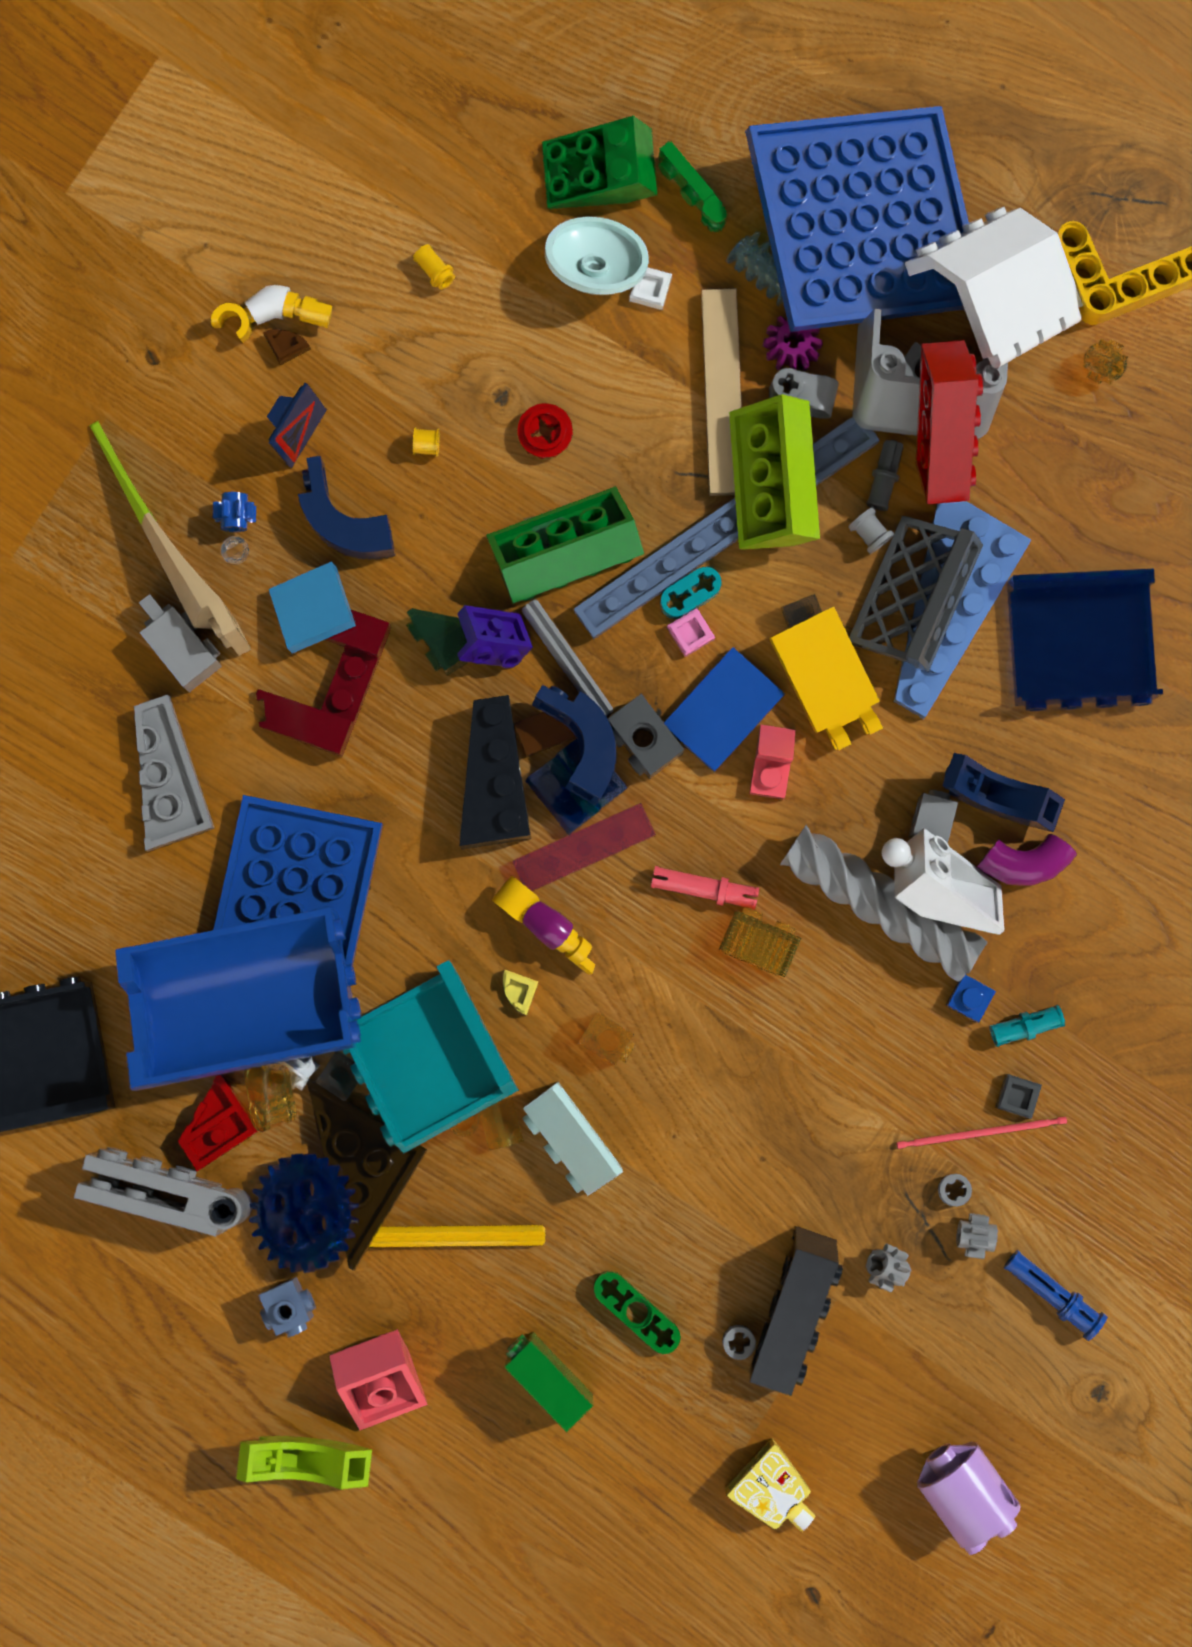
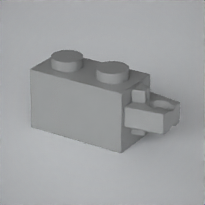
[139,594,222,692]

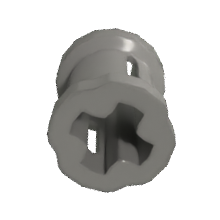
[848,507,895,554]

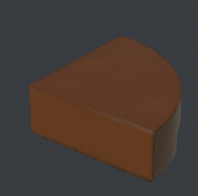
[263,328,311,366]

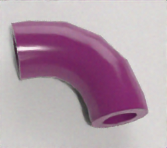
[977,834,1077,886]

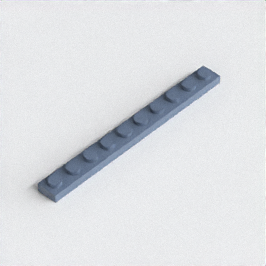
[574,417,879,640]

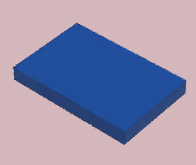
[664,647,785,772]

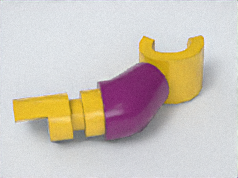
[492,876,596,975]

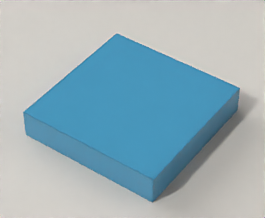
[269,561,356,654]

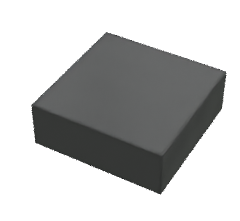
[995,1074,1042,1119]

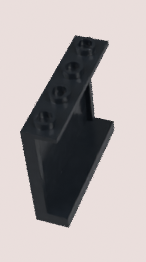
[0,976,116,1132]

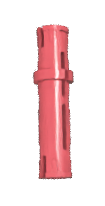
[651,866,760,910]

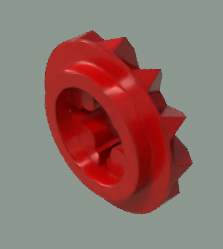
[517,403,573,459]

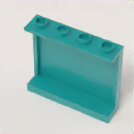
[342,960,519,1153]

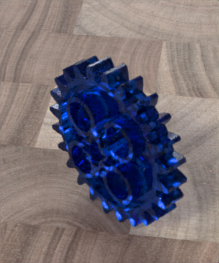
[249,1154,359,1273]

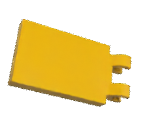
[769,606,883,750]

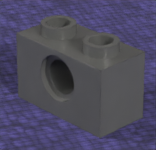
[608,694,684,779]

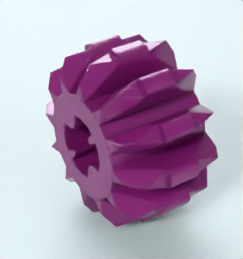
[763,315,823,371]

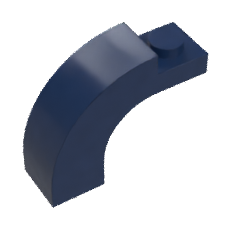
[298,456,395,560]
[532,685,616,806]
[942,752,1065,832]

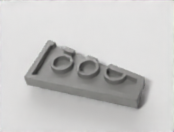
[134,695,215,852]

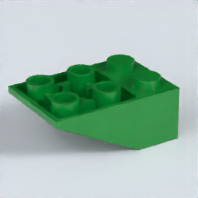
[542,115,657,209]

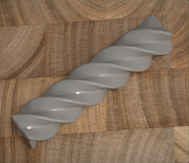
[780,825,988,982]

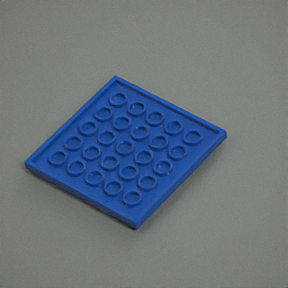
[745,106,969,332]

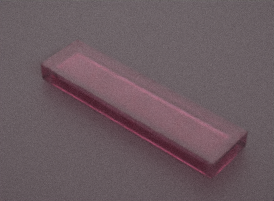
[512,803,656,892]

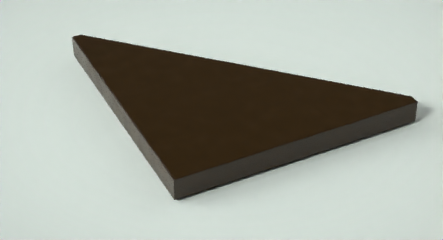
[307,1079,427,1271]

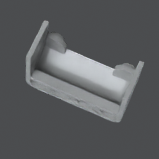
[853,309,1008,440]

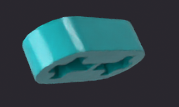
[660,567,721,619]

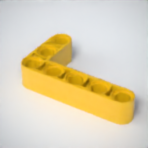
[1057,221,1192,325]

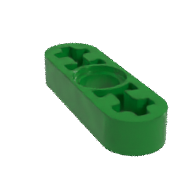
[594,1270,681,1354]

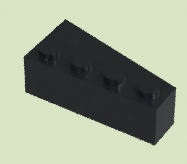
[459,695,531,850]
[750,1226,843,1396]

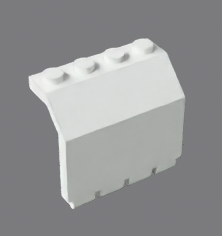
[905,207,1083,368]

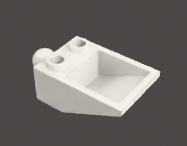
[882,828,1004,935]

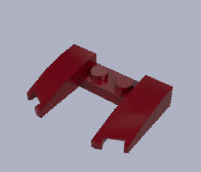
[256,609,392,757]

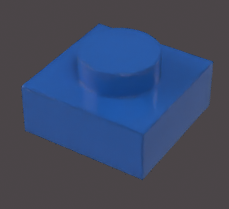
[946,975,996,1023]

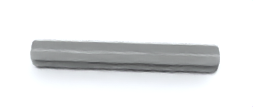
[522,599,613,717]

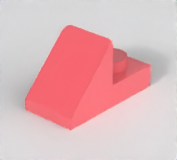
[749,724,795,800]

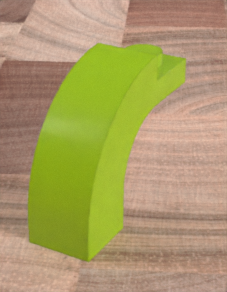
[236,1436,372,1489]

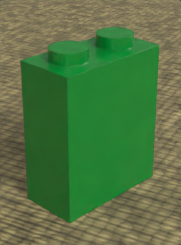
[505,1332,593,1432]

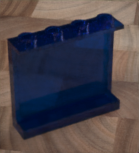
[1007,568,1163,711]

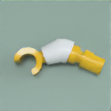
[211,285,333,343]

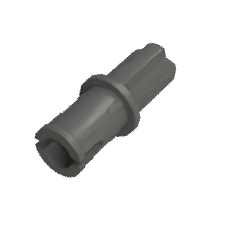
[866,440,904,511]

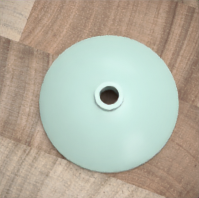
[545,217,649,295]

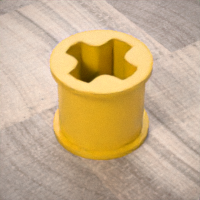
[413,427,440,457]

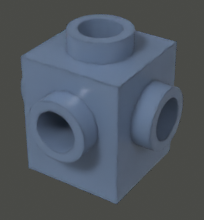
[259,1277,316,1338]

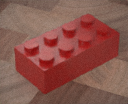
[915,340,983,504]

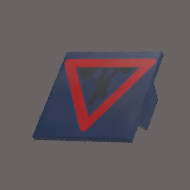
[267,383,327,468]

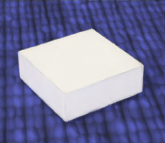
[629,267,672,310]

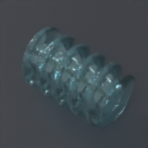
[726,231,784,307]

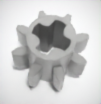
[956,1213,998,1259]
[866,1243,912,1292]

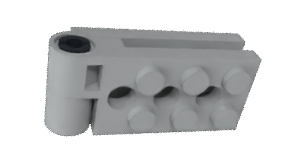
[74,1147,252,1236]

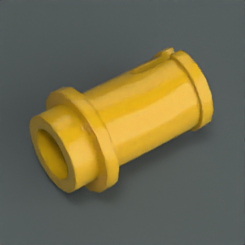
[413,244,455,290]

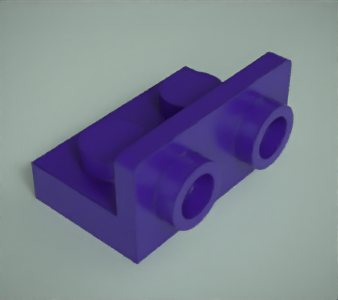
[457,605,533,668]

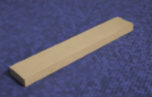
[701,289,741,496]

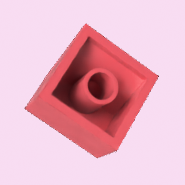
[329,1329,428,1430]

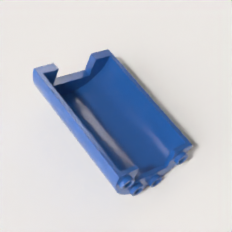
[115,907,362,1091]

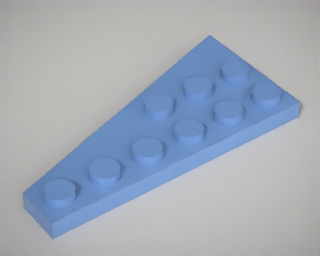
[894,501,1031,719]

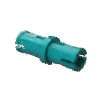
[989,1005,1065,1047]

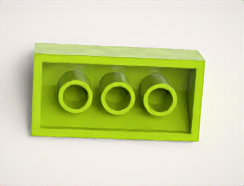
[729,394,820,549]

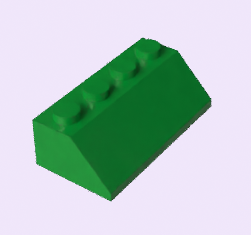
[486,486,644,603]

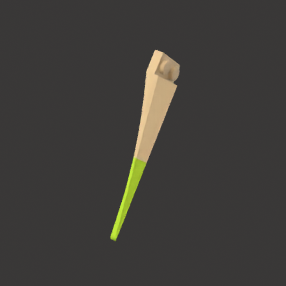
[90,421,251,656]

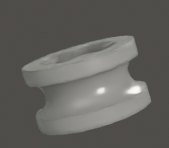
[938,1174,972,1207]
[722,1325,756,1360]

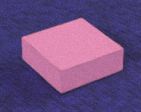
[667,608,715,657]

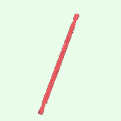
[896,1116,1067,1149]

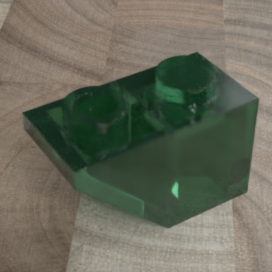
[406,608,469,676]

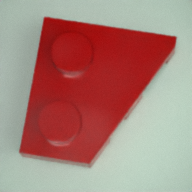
[178,1074,260,1172]

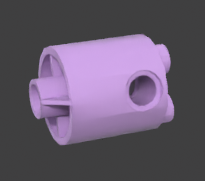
[917,1442,1021,1555]

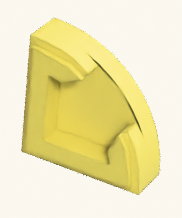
[503,970,539,1015]

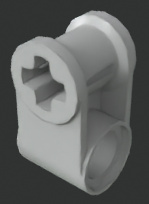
[769,368,839,419]

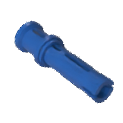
[1004,1250,1108,1341]

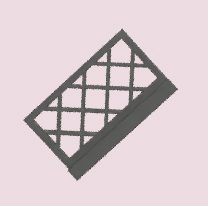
[849,515,983,672]

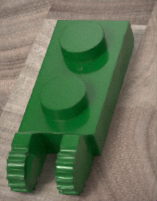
[658,141,728,233]

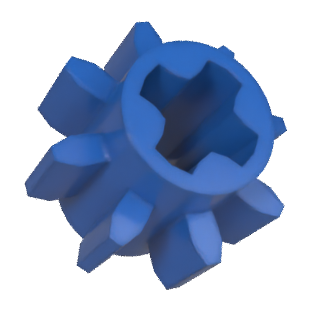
[212,492,256,532]

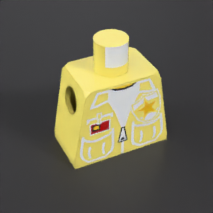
[725,1438,815,1532]

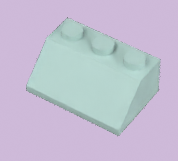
[522,1082,623,1196]

